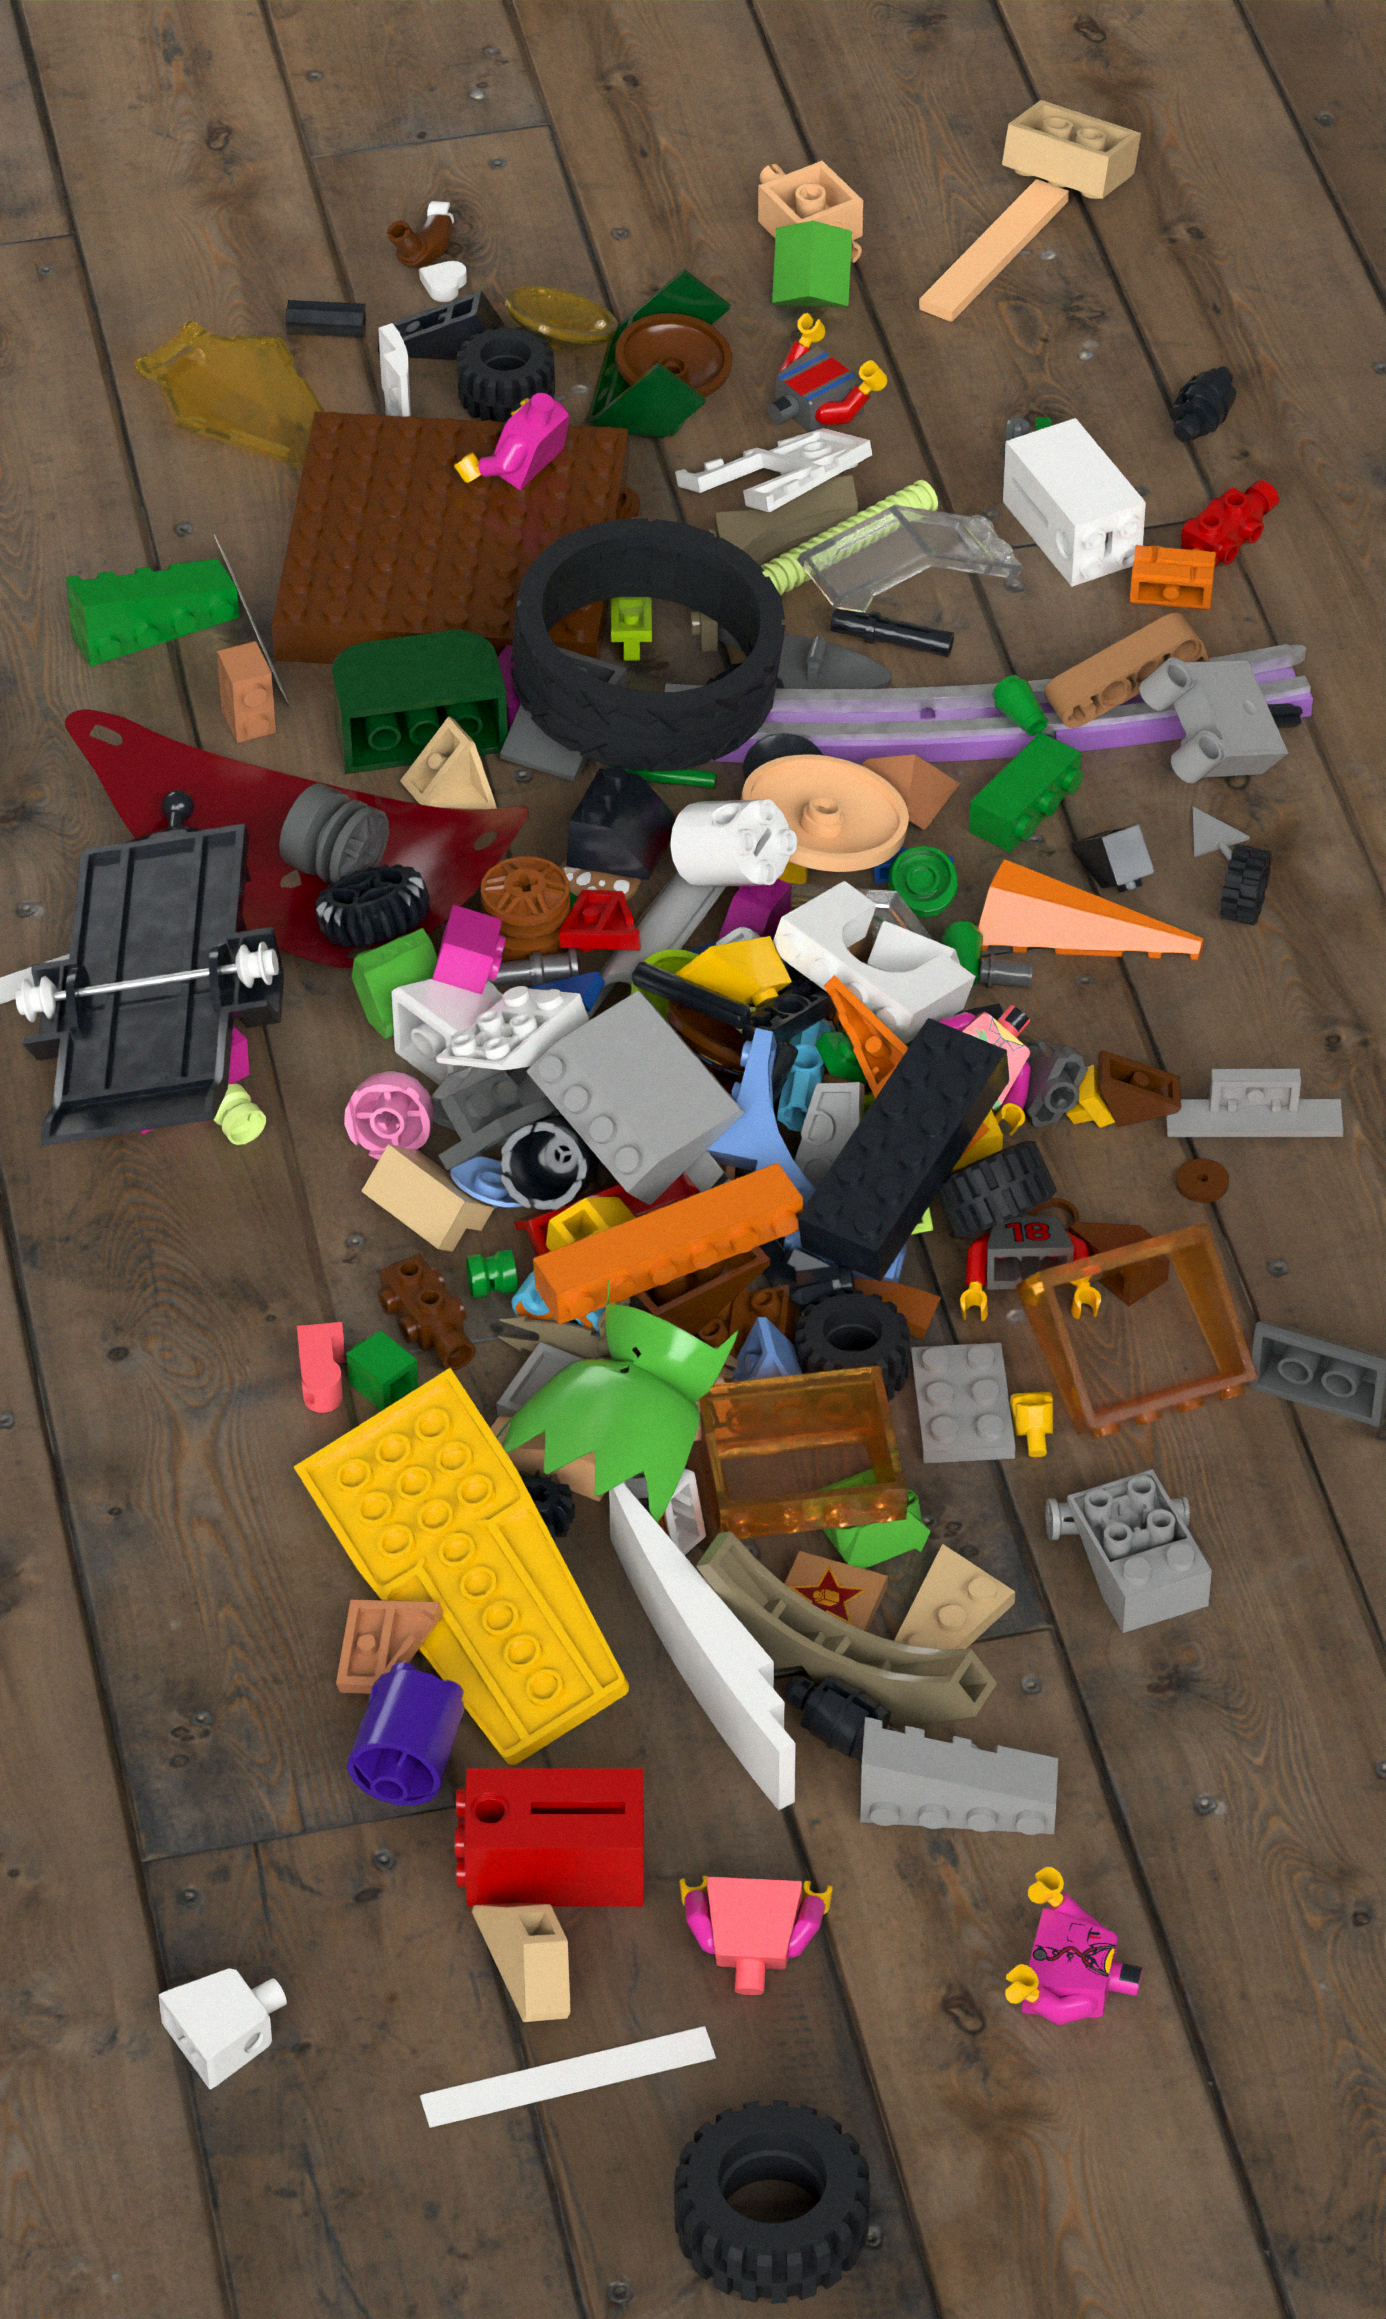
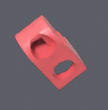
[297,1322,345,1413]

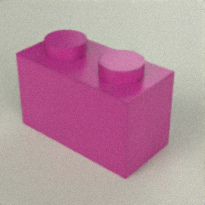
[432,905,506,994]

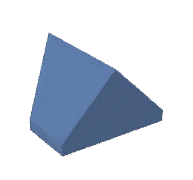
[730,1317,814,1419]

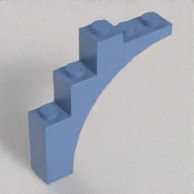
[706,1028,907,1283]

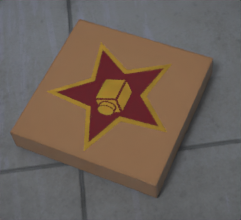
[784,1551,888,1632]

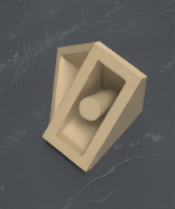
[400,717,497,810]

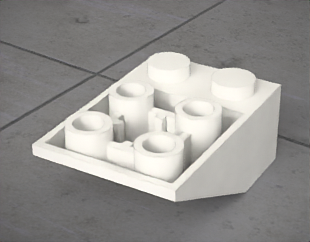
[436,986,590,1070]

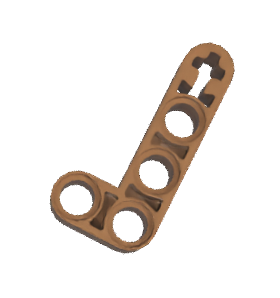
[1044,613,1209,728]

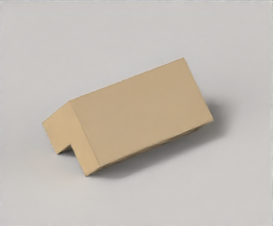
[362,1144,495,1252]

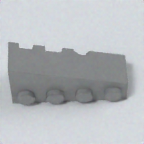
[860,1717,1058,1835]

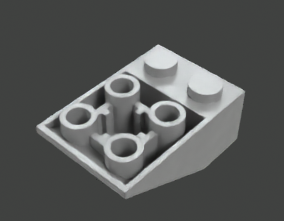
[1067,1469,1212,1633]

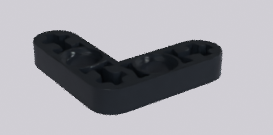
[742,958,836,1044]

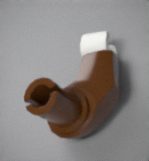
[387,201,454,268]

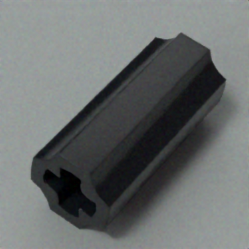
[286,300,367,338]

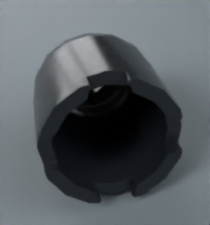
[501,1115,600,1210]

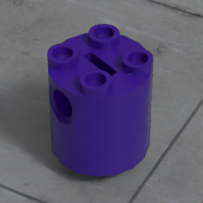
[347,1662,465,1806]

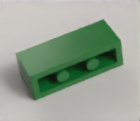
[969,732,1083,852]

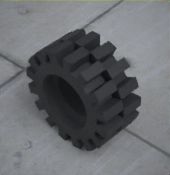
[1220,844,1272,926]

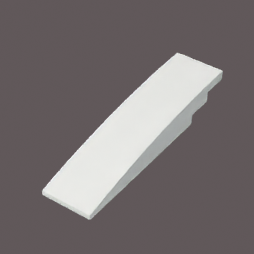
[610,1482,795,1811]

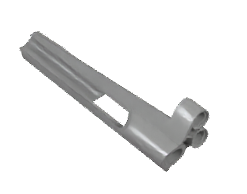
[431,871,727,1145]

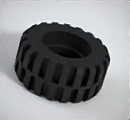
[674,2100,871,2304]

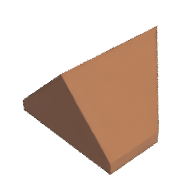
[861,754,960,830]

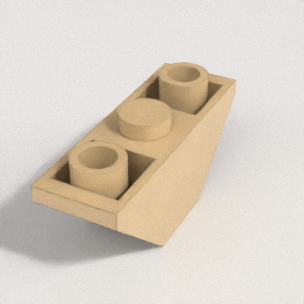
[472,1902,571,2022]

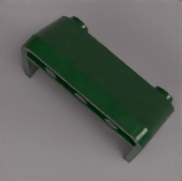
[587,269,731,438]

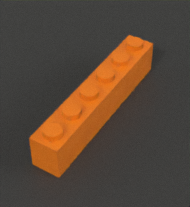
[533,1163,803,1325]

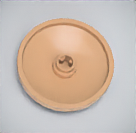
[741,754,909,872]

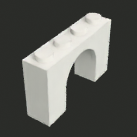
[773,881,976,1045]

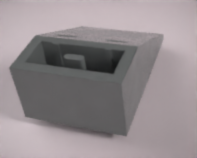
[500,647,627,782]

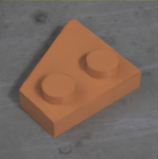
[336,1599,443,1694]

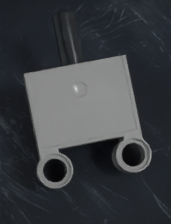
[1140,657,1303,784]

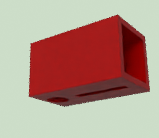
[455,1768,644,1907]

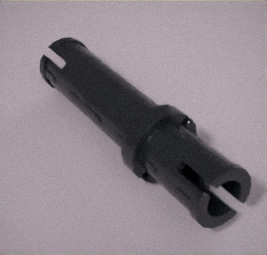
[830,606,955,658]

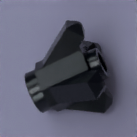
[785,1246,855,1316]

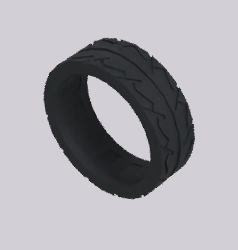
[511,518,786,771]

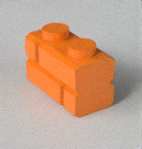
[1130,545,1216,610]

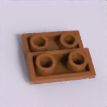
[697,1284,796,1367]

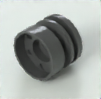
[279,783,389,883]

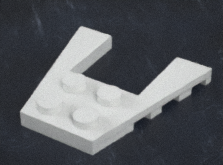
[675,428,872,512]

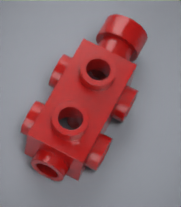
[1180,480,1279,567]

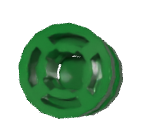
[466,1249,518,1299]

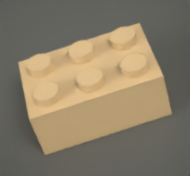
[1002,100,1141,199]

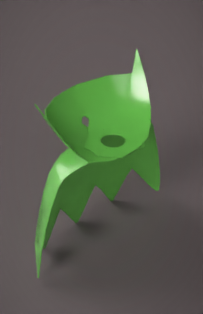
[496,1280,739,1522]

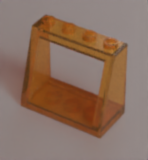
[1015,1222,1258,1439]
[697,1365,907,1539]

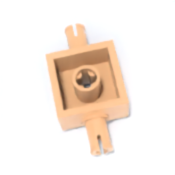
[758,161,863,263]

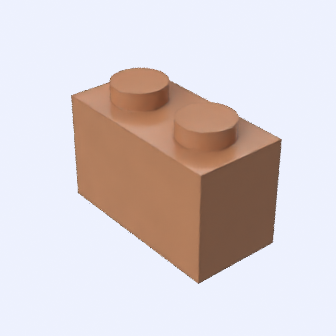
[217,641,276,743]

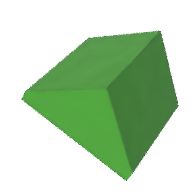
[772,221,852,308]

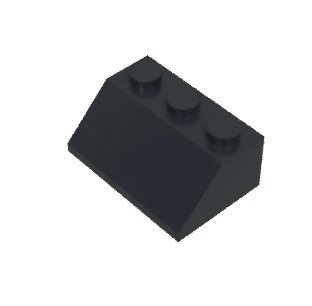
[566,767,676,880]

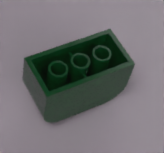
[332,630,508,774]

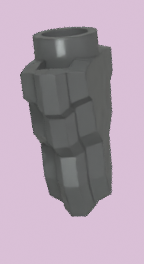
[1024,1040,1088,1128]

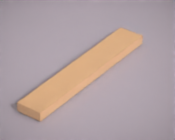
[919,179,1069,322]

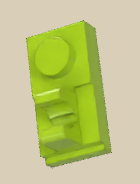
[611,597,652,661]

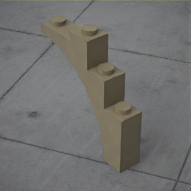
[687,475,858,652]
[696,1531,997,1728]

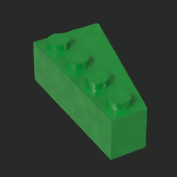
[65,559,239,667]

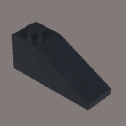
[377,291,505,360]

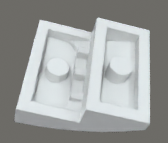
[379,323,411,416]

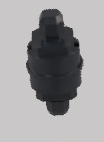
[1170,366,1237,442]
[784,1676,895,1762]

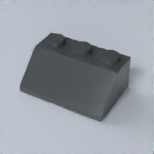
[1249,1320,1386,1427]

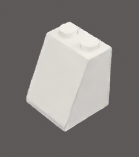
[391,979,503,1085]

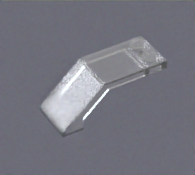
[797,505,1023,613]

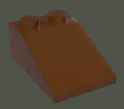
[629,1246,770,1335]

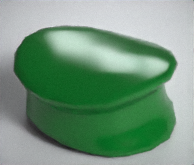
[888,845,958,918]

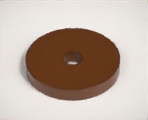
[1176,1159,1229,1203]

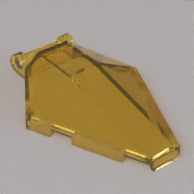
[134,320,325,470]

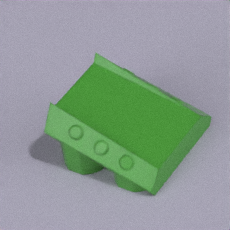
[351,928,437,1039]
[802,1465,930,1569]

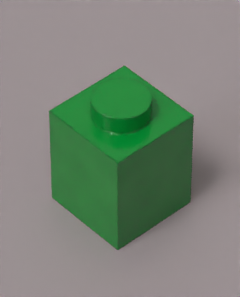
[346,1330,419,1411]

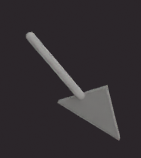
[1192,806,1250,861]

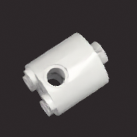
[670,799,798,887]

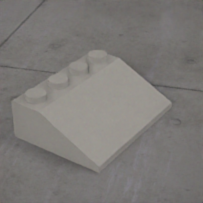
[526,990,745,1205]

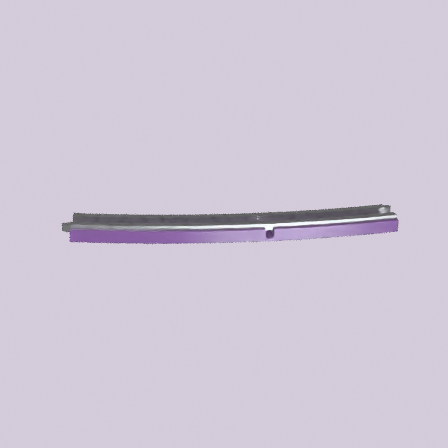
[664,644,1313,764]

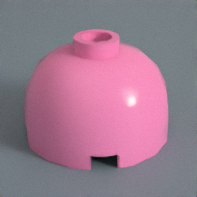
[344,1071,434,1160]

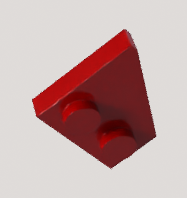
[559,890,642,951]

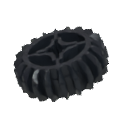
[314,864,430,948]

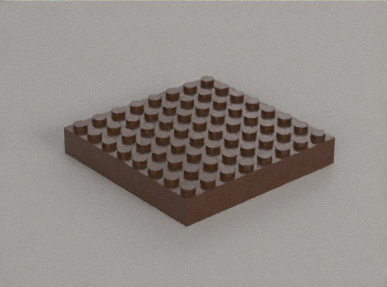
[272,411,629,664]

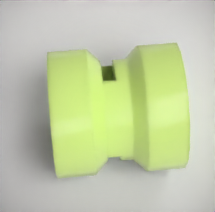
[213,1083,266,1145]

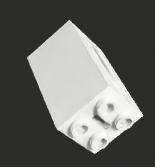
[1003,418,1146,587]

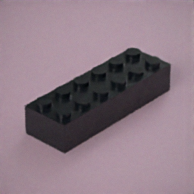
[797,1018,1010,1282]

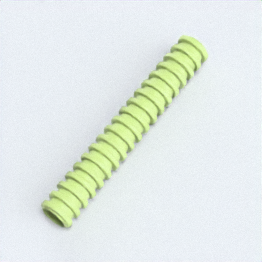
[761,480,938,596]

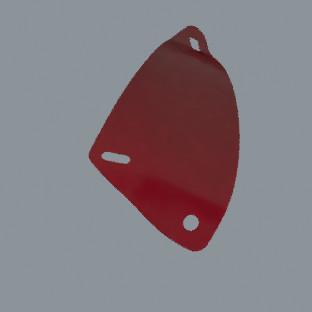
[65,709,529,968]

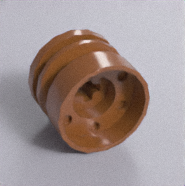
[481,856,570,962]

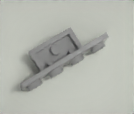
[1166,1069,1344,1137]

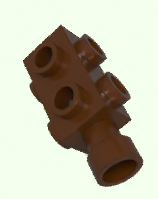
[377,1253,476,1370]

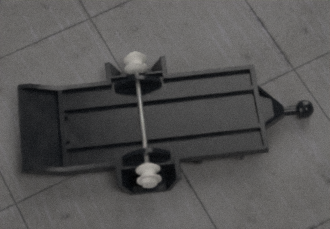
[16,790,284,1146]

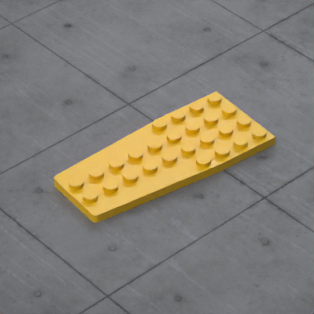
[294,1368,629,1765]

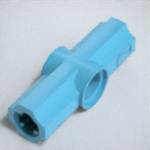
[777,1020,831,1131]

